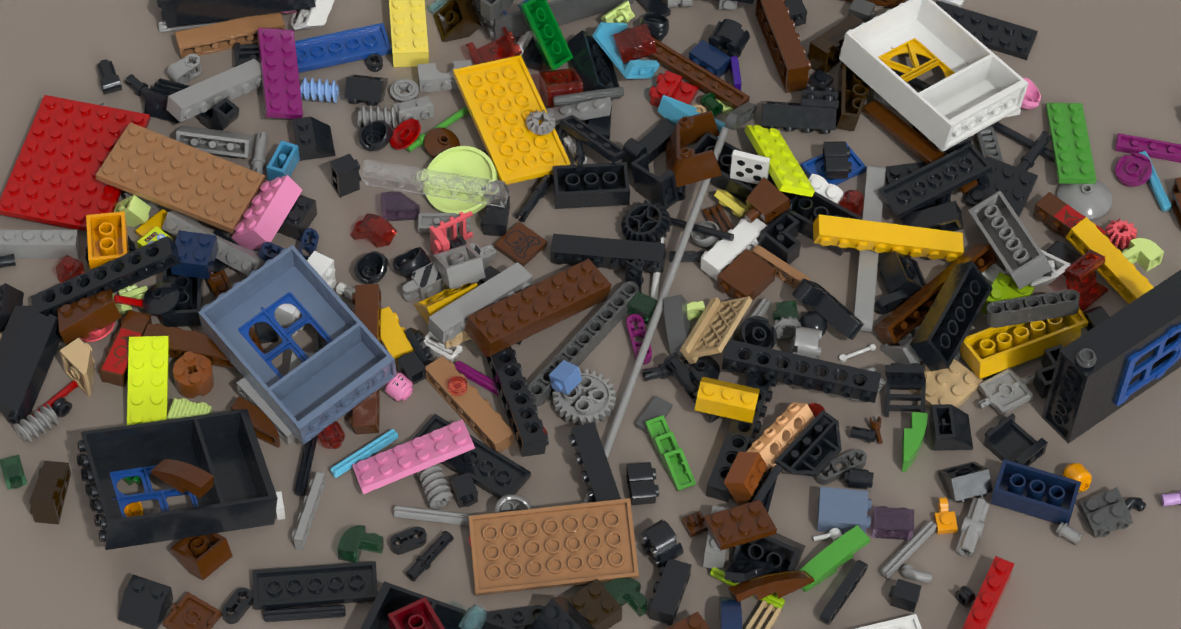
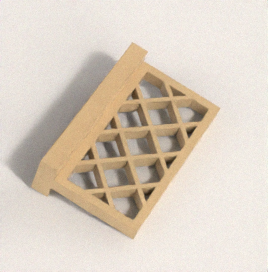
[680,296,753,364]

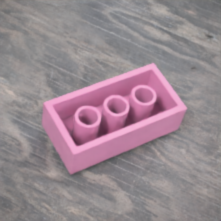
[232,175,302,250]

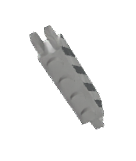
[402,243,497,301]

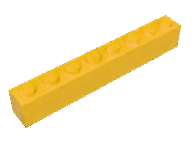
[813,214,964,262]

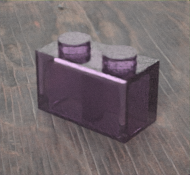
[872,506,914,540]

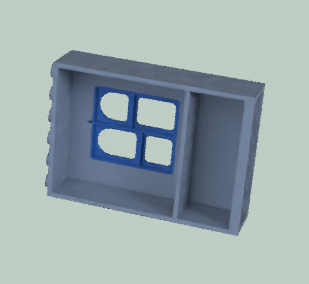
[198,245,397,445]

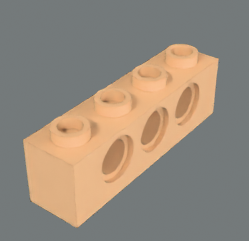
[746,402,815,472]

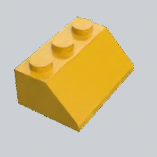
[414,282,478,325]
[695,376,760,423]

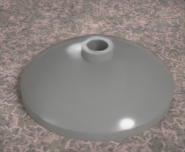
[1056,179,1112,221]

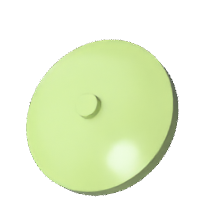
[424,146,498,214]

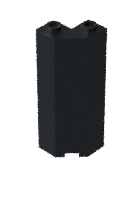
[0,306,62,424]

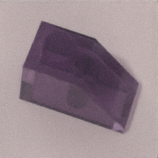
[381,191,420,222]

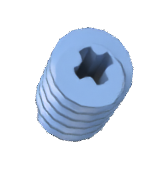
[300,77,339,103]

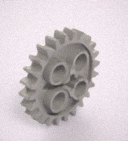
[553,369,616,425]

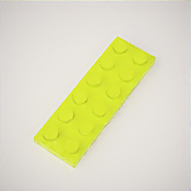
[744,125,815,197]
[127,336,169,425]

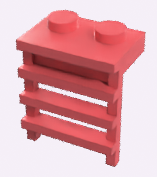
[430,211,473,255]

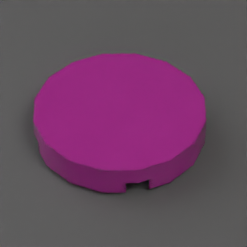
[1115,153,1153,187]

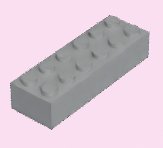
[968,191,1052,289]

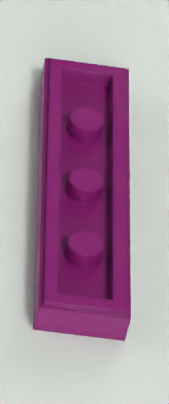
[1115,133,1181,163]

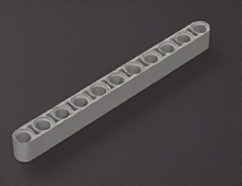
[854,165,886,332]

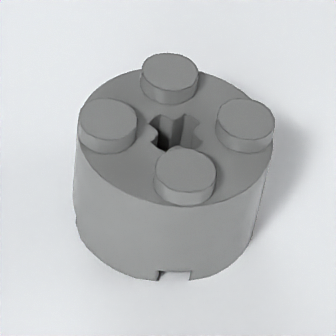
[788,326,822,359]

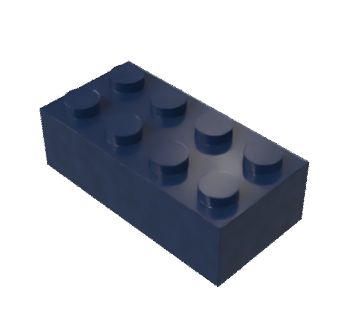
[990,459,1081,525]

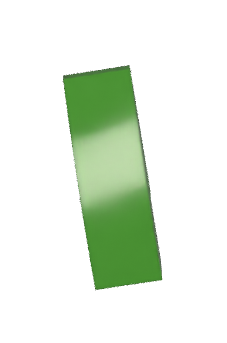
[902,412,928,472]

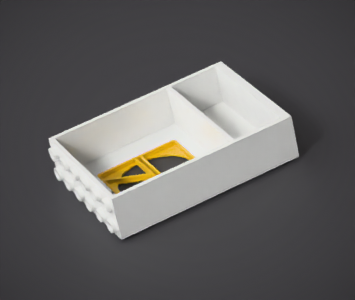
[839,0,1029,151]

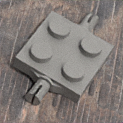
[977,368,1034,416]

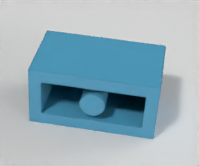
[267,140,300,181]

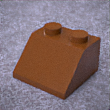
[724,452,767,506]

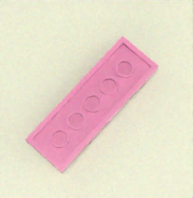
[352,419,475,494]

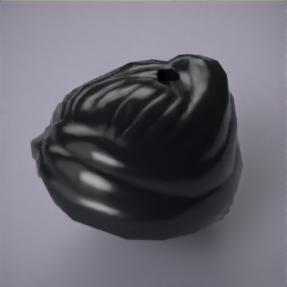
[640,12,669,42]
[358,120,394,151]
[393,247,431,277]
[354,251,389,284]

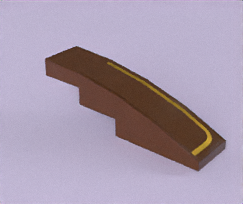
[728,571,815,602]

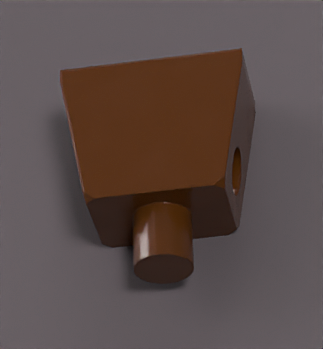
[744,177,790,223]

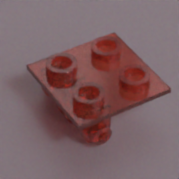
[613,23,658,64]

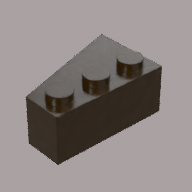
[29,461,71,525]

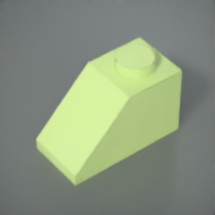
[114,195,151,227]

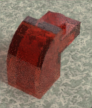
[351,214,397,248]

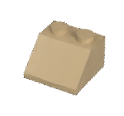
[60,338,95,397]

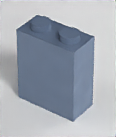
[817,487,872,534]

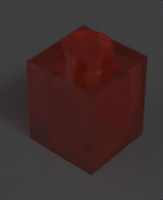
[56,255,85,283]

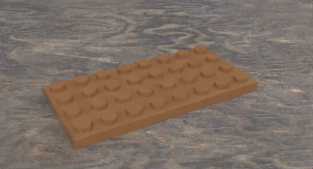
[96,122,265,234]
[469,498,639,596]

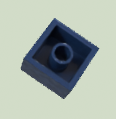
[171,230,218,279]

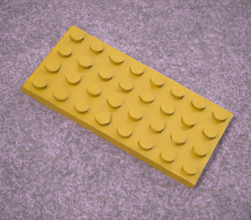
[453,55,571,186]

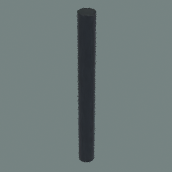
[670,217,734,241]

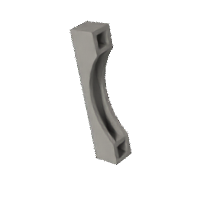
[162,211,266,275]

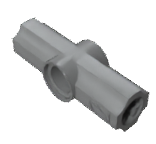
[956,498,989,558]

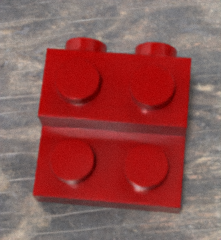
[649,71,698,108]

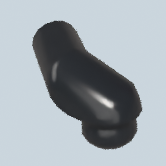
[1125,497,1146,512]

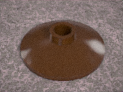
[424,127,460,158]

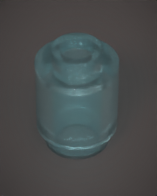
[459,604,488,629]

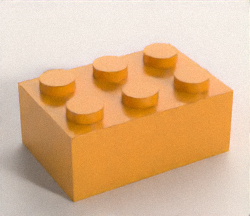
[86,211,129,270]

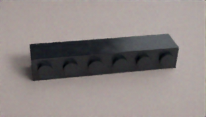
[550,234,666,273]
[568,422,621,502]

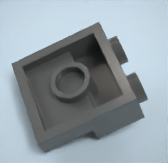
[1080,487,1133,538]

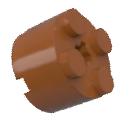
[173,351,214,399]

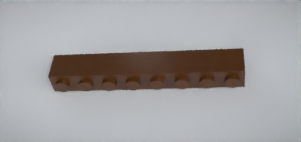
[873,244,998,344]
[349,284,382,434]

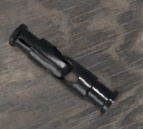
[663,352,721,423]

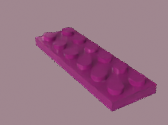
[257,28,303,119]

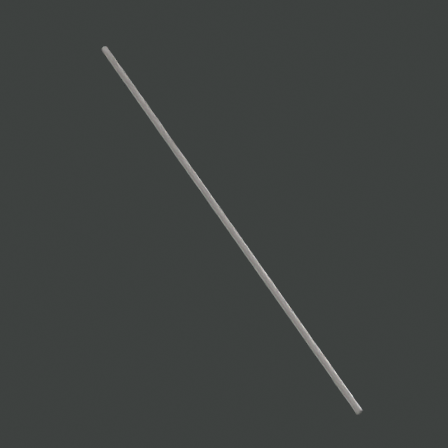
[583,127,729,503]

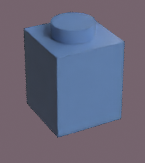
[549,360,582,395]

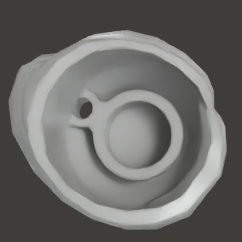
[494,494,531,513]

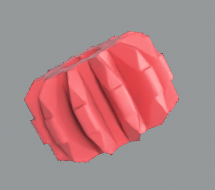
[1105,218,1137,251]

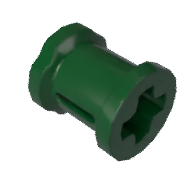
[700,93,723,117]

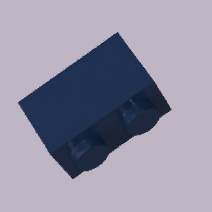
[689,40,731,78]

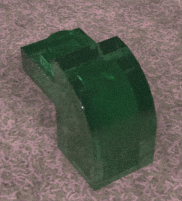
[337,525,384,563]
[604,577,647,617]

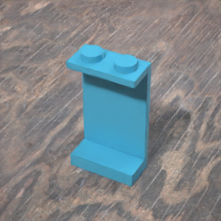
[592,22,660,79]

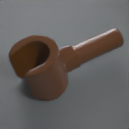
[869,416,883,444]

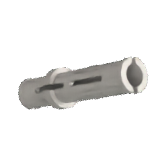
[251,132,268,174]

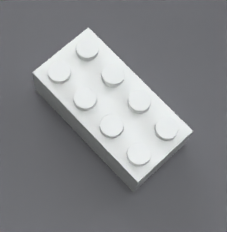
[274,251,337,336]

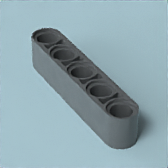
[986,289,1080,328]

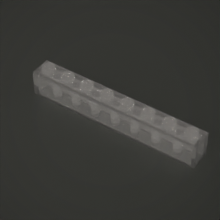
[360,159,510,208]

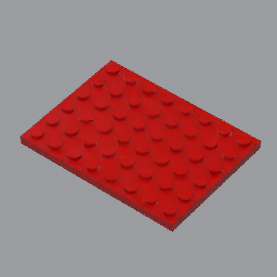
[0,95,150,231]

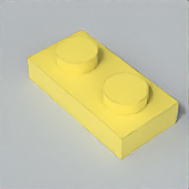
[714,190,749,218]

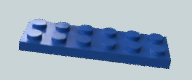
[295,23,392,73]

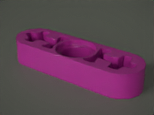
[626,314,652,365]

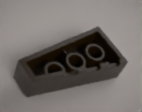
[807,14,866,73]
[836,62,870,131]

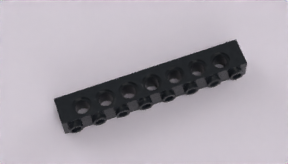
[31,236,181,318]
[722,339,881,403]
[484,346,549,457]
[706,376,778,503]

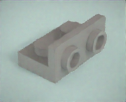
[393,96,434,124]

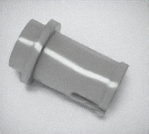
[1056,522,1083,545]

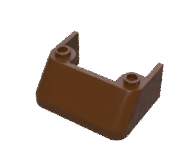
[666,111,722,187]

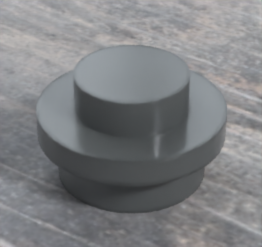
[1076,348,1097,368]

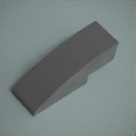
[664,294,690,358]

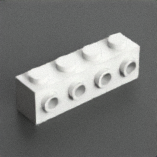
[701,218,767,281]

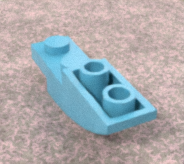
[658,95,725,137]

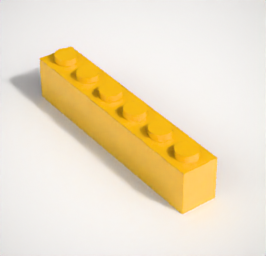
[1065,217,1154,304]

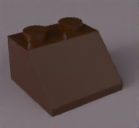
[170,533,233,580]

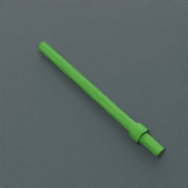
[406,106,469,152]

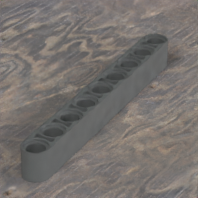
[528,281,639,407]

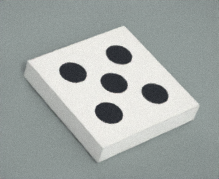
[730,150,770,184]

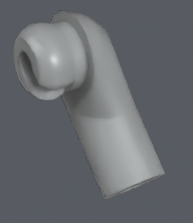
[902,564,932,583]

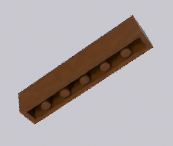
[143,324,259,369]

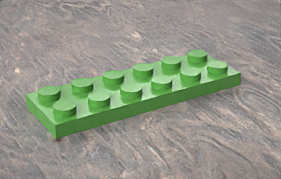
[1045,103,1096,184]

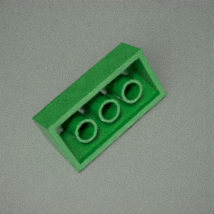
[517,0,574,71]

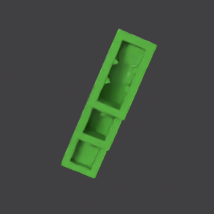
[644,415,696,491]
[799,525,870,593]

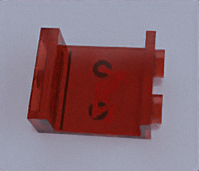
[466,26,522,65]
[1065,249,1108,311]

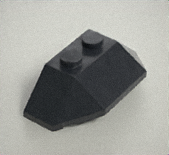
[775,410,842,477]

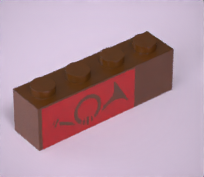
[1033,192,1108,242]
[99,310,152,387]

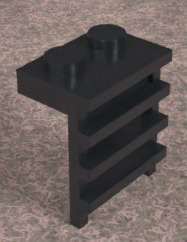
[144,78,190,123]
[885,363,927,417]

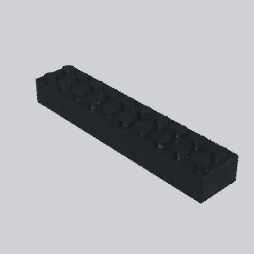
[693,132,863,256]

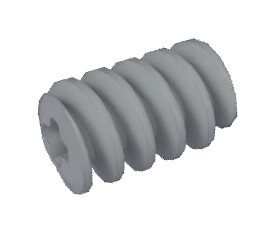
[358,105,396,129]
[13,403,59,443]
[417,465,453,510]

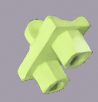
[601,1,635,23]
[118,284,148,315]

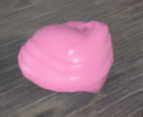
[1020,78,1041,110]

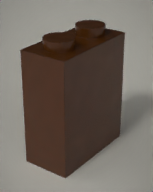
[717,249,776,300]

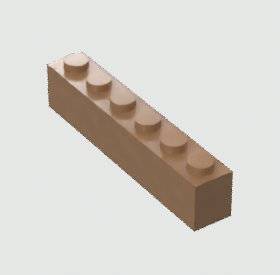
[175,12,285,59]
[426,356,515,453]

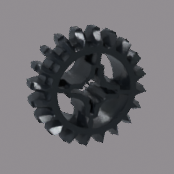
[621,200,671,243]

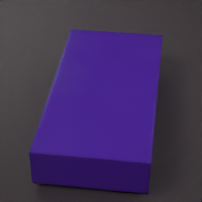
[730,56,742,91]

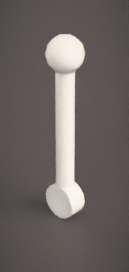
[839,344,876,363]

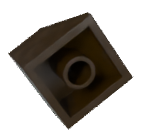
[433,0,481,42]

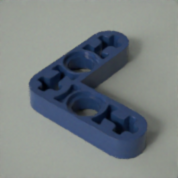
[258,228,319,261]

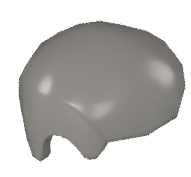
[691,221,720,248]

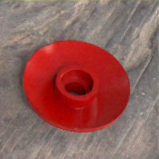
[390,119,421,150]

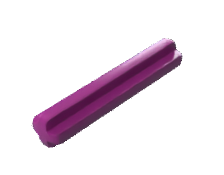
[454,361,499,396]

